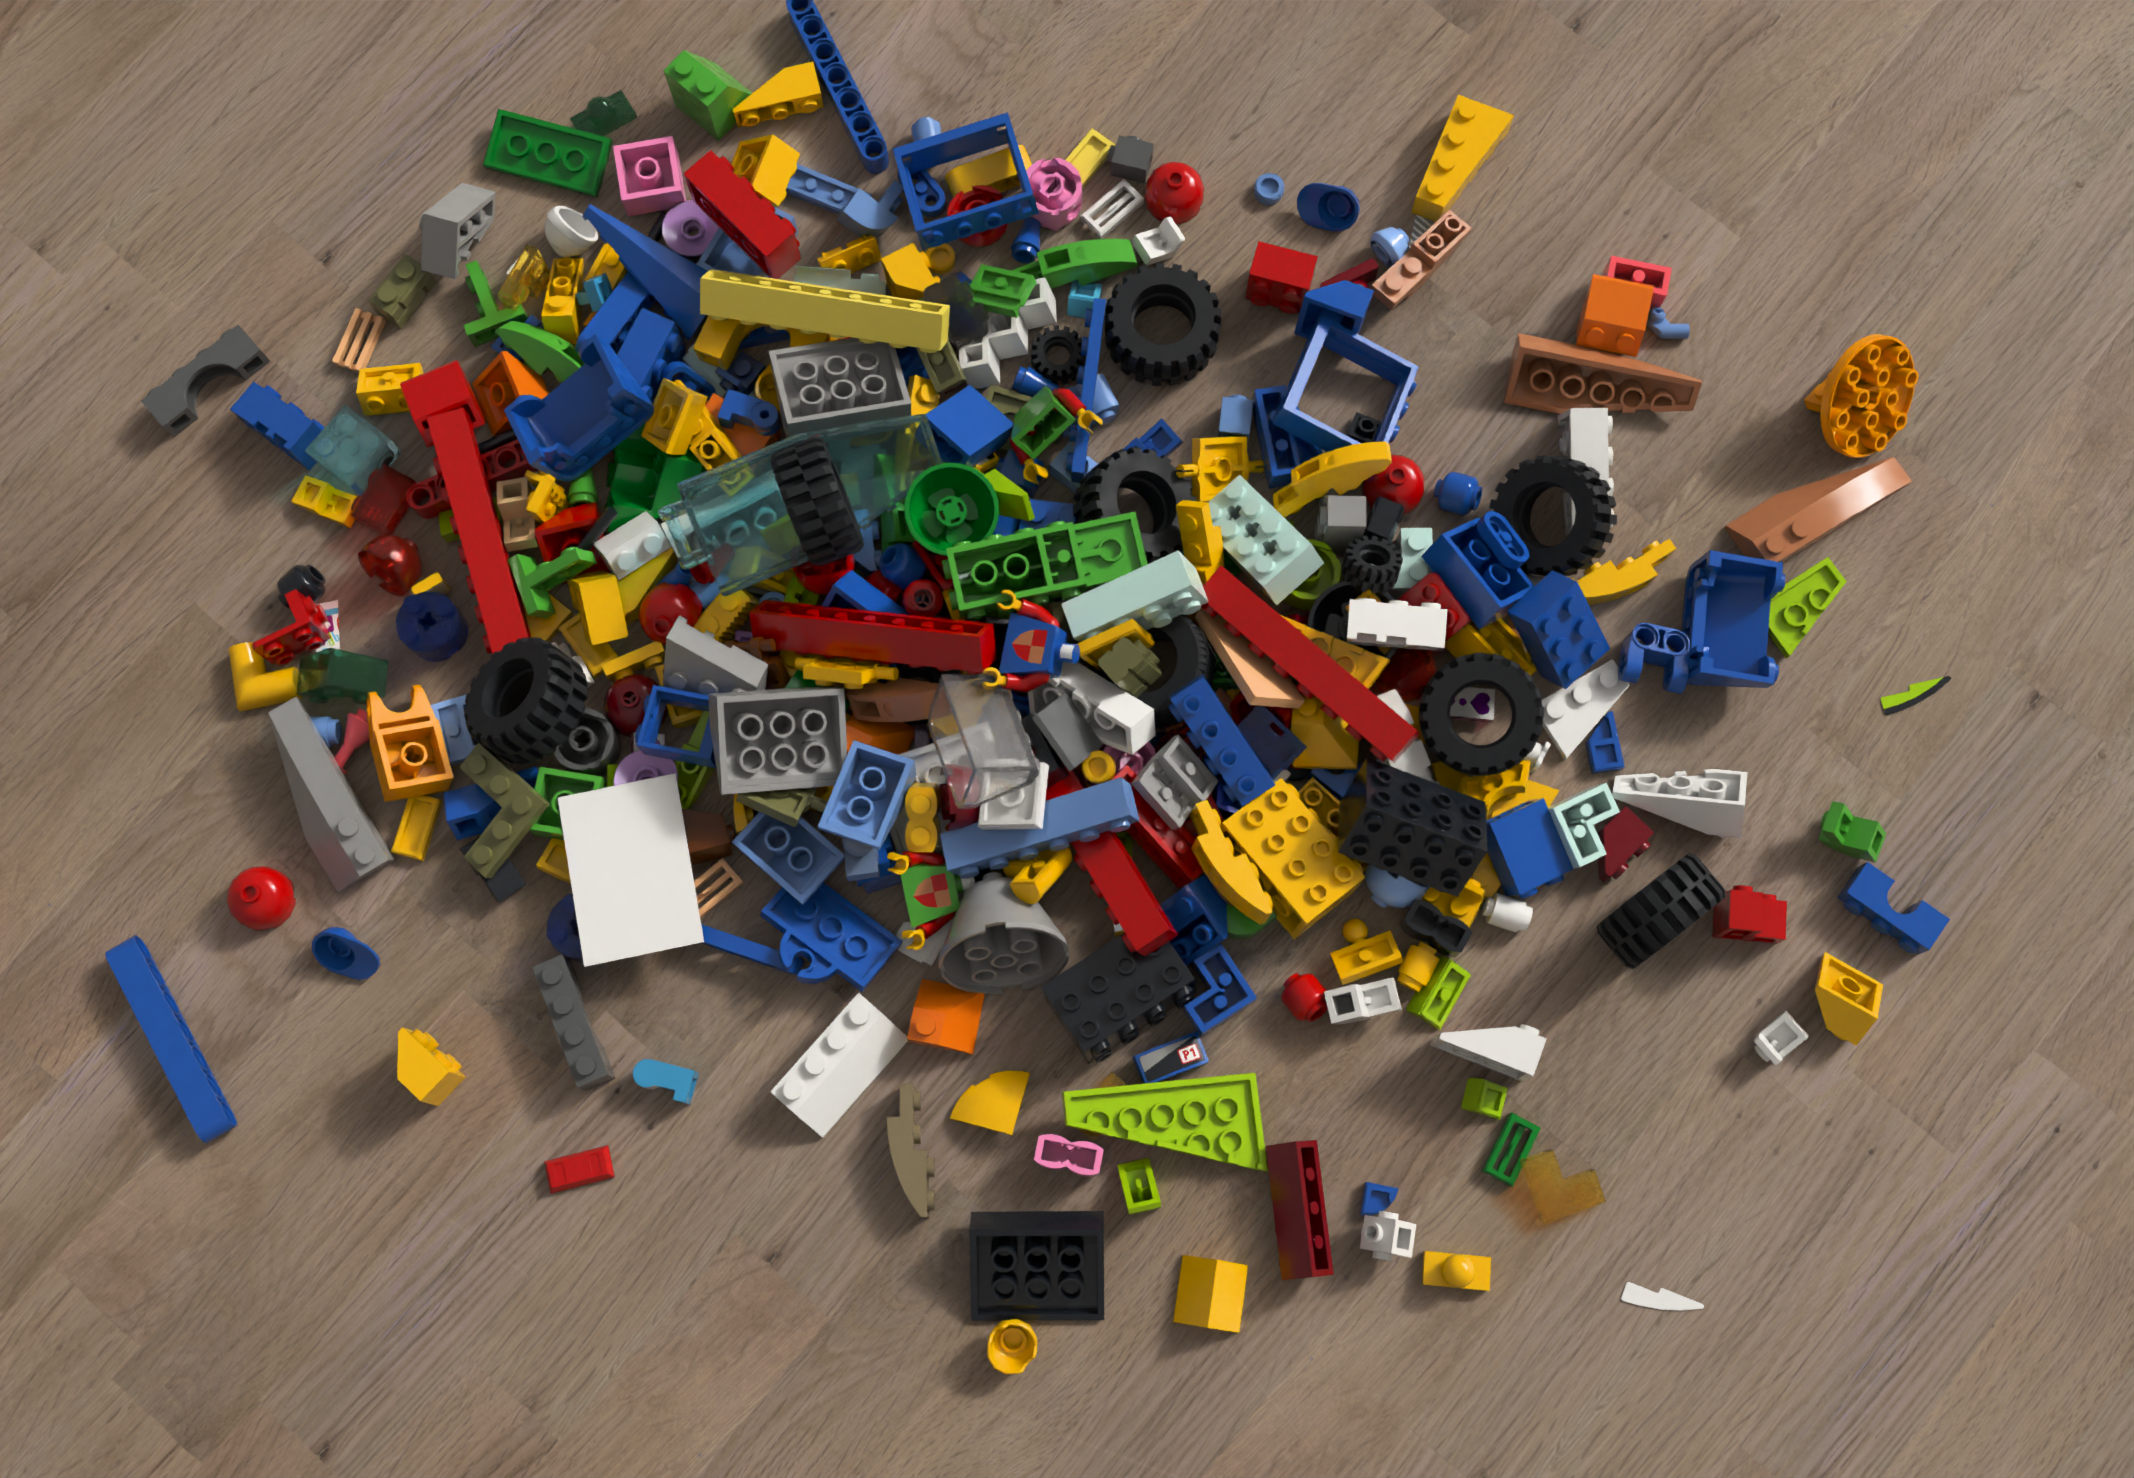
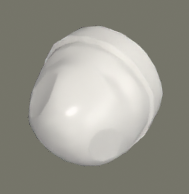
[544,206,598,257]

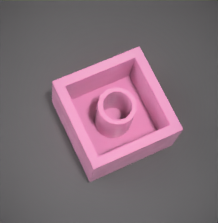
[613,136,686,217]

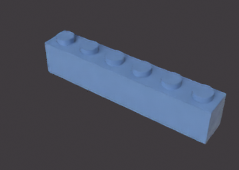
[940,777,1139,879]

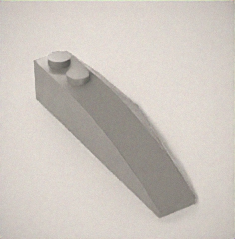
[268,696,395,893]

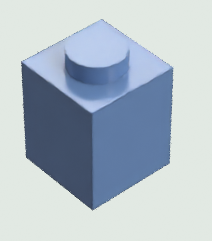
[1218,395,1253,445]

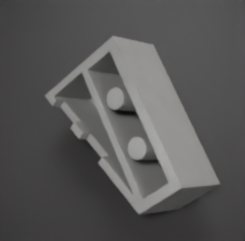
[419,183,496,279]
[1313,495,1366,555]
[663,615,768,695]

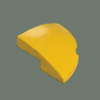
[950,1070,1030,1136]

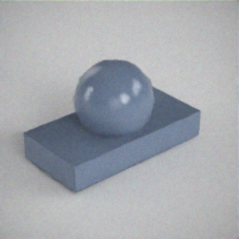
[842,838,880,881]

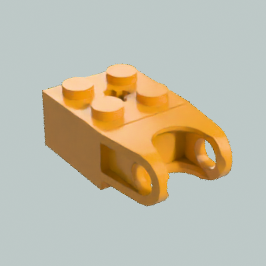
[366,684,454,802]

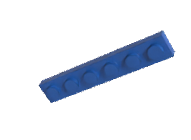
[1066,298,1106,483]

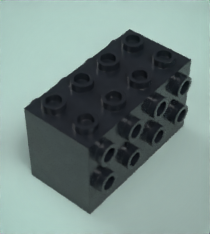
[1338,757,1488,897]
[1041,932,1196,1064]

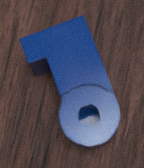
[717,389,781,436]

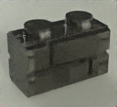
[923,273,989,349]

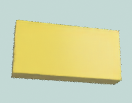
[1065,128,1115,189]

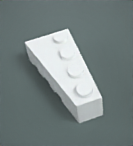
[1028,662,1156,755]

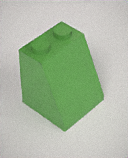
[663,50,752,141]

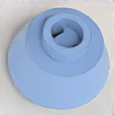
[1370,227,1409,267]

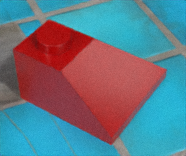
[534,502,611,584]

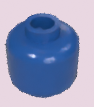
[1434,472,1483,516]
[880,543,926,589]

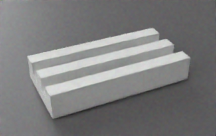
[1080,179,1144,239]

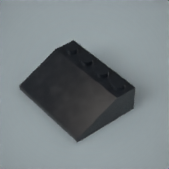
[969,1211,1104,1321]

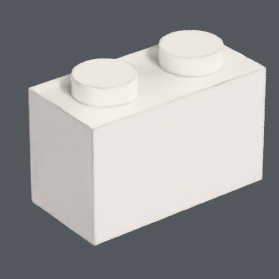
[594,511,672,580]

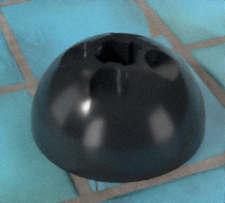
[1308,580,1397,659]

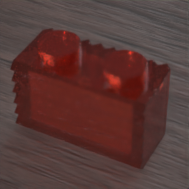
[350,464,416,539]

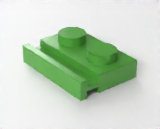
[962,264,1037,318]

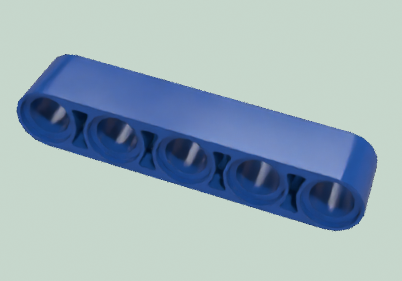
[575,244,682,353]

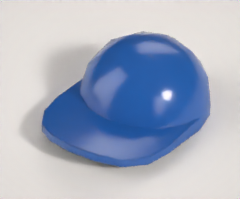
[1297,183,1360,231]
[312,927,380,980]

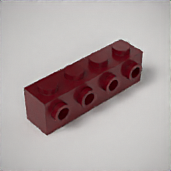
[1266,1140,1334,1280]

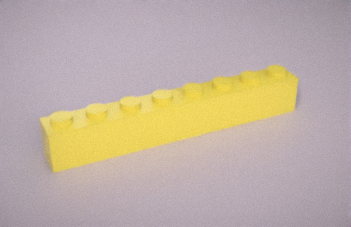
[700,269,950,353]

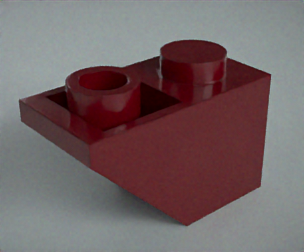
[1597,806,1654,882]

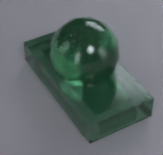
[570,90,637,136]

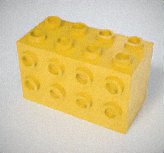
[1220,778,1365,940]

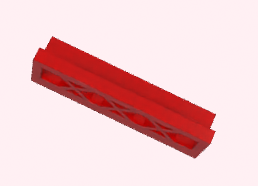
[1109,765,1203,888]

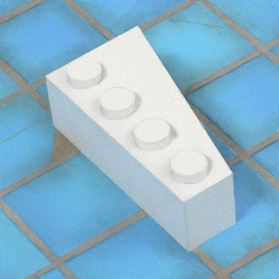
[1558,408,1614,536]

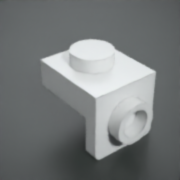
[1131,217,1185,265]
[1754,1011,1809,1065]

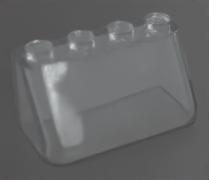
[928,674,1040,809]

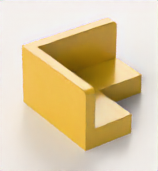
[567,570,628,645]

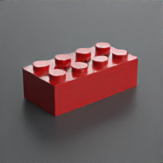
[683,150,801,279]

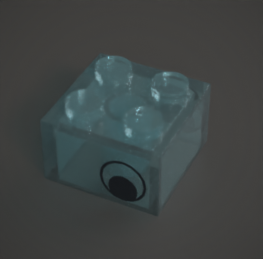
[304,405,402,498]

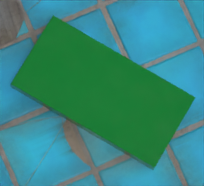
[483,109,613,198]

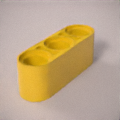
[945,145,1032,198]

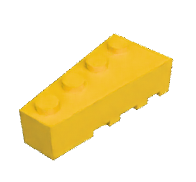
[1411,95,1514,222]

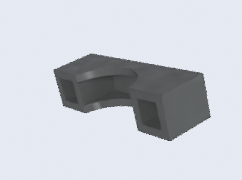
[141,325,270,437]
[532,954,615,1091]

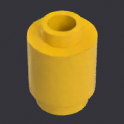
[1396,942,1440,993]

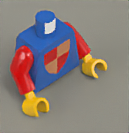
[982,590,1080,692]

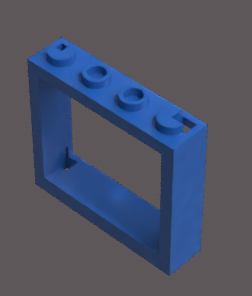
[893,112,1039,250]
[1272,315,1419,452]

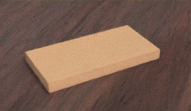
[1195,609,1305,709]

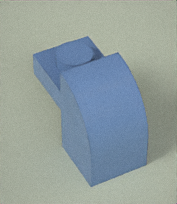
[836,180,904,237]

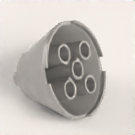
[938,872,1069,994]

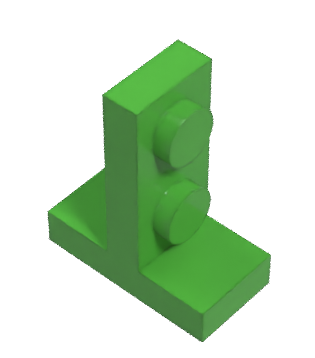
[463,260,528,347]
[508,547,597,619]

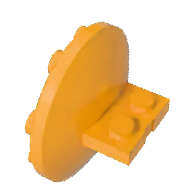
[1804,334,1919,458]

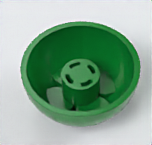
[904,463,999,556]

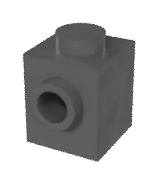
[1107,135,1154,184]

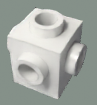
[1360,1211,1416,1261]

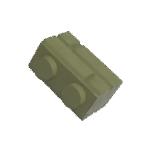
[368,254,437,329]
[1098,637,1162,698]

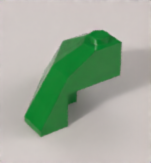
[604,422,705,532]

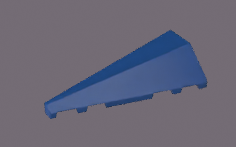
[582,204,708,340]

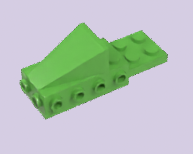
[942,512,1147,621]

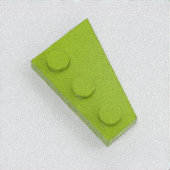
[1768,557,1847,659]

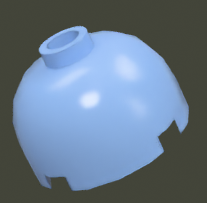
[1365,864,1430,908]

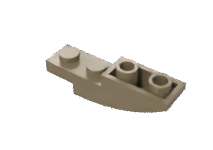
[887,1083,935,1218]

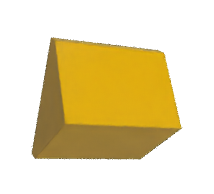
[641,378,708,455]
[1173,1255,1248,1333]

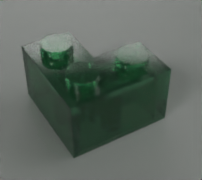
[296,648,388,705]

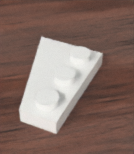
[1541,659,1630,761]

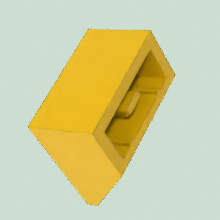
[881,242,947,305]
[397,1027,466,1106]

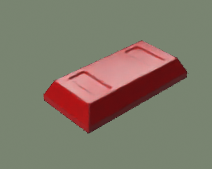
[544,1145,615,1194]

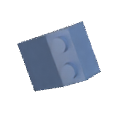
[818,740,917,850]
[732,812,845,905]

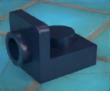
[715,351,766,395]

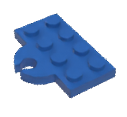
[760,882,903,992]

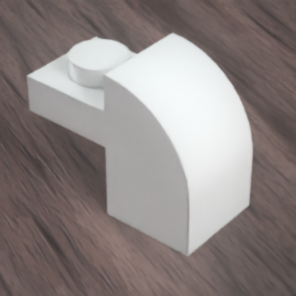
[1324,977,1402,1024]

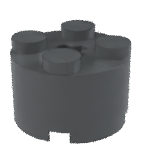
[554,708,621,776]

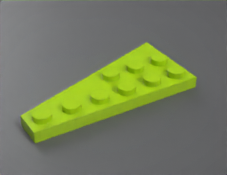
[1061,1073,1268,1172]

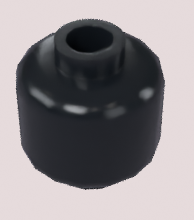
[277,564,326,609]

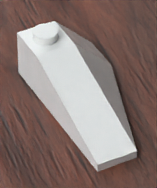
[1612,769,1748,838]

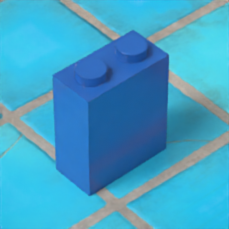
[914,385,1013,467]
[1486,798,1573,899]

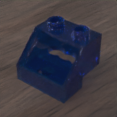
[1235,705,1307,780]

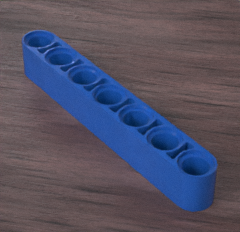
[786,0,889,174]
[105,935,237,1143]

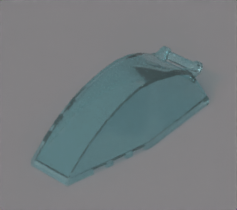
[658,414,942,596]

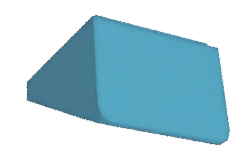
[1067,280,1102,318]

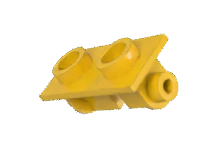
[817,235,882,274]

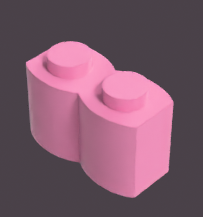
[1034,1134,1104,1177]

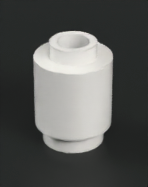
[1482,893,1533,933]

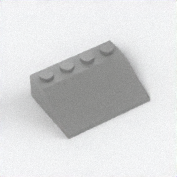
[769,338,911,447]
[708,685,847,795]

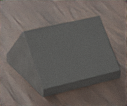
[1032,692,1103,772]

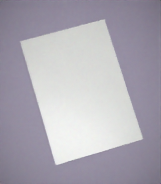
[558,773,704,967]

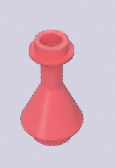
[334,708,369,774]

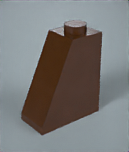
[682,809,735,865]

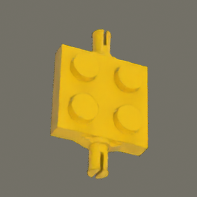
[1176,436,1264,502]
[795,656,899,689]

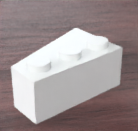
[1347,598,1447,651]

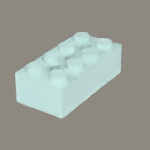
[1208,475,1324,605]
[1061,550,1209,642]

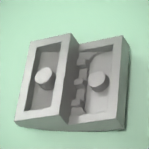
[1131,735,1218,830]

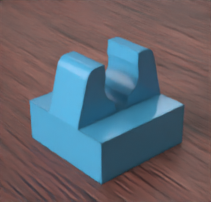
[575,273,613,312]

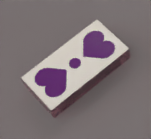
[1450,687,1495,722]

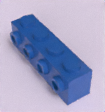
[1168,674,1275,807]

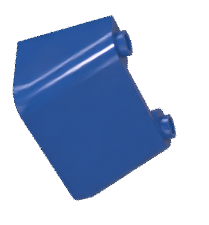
[504,333,654,481]
[1681,550,1786,688]

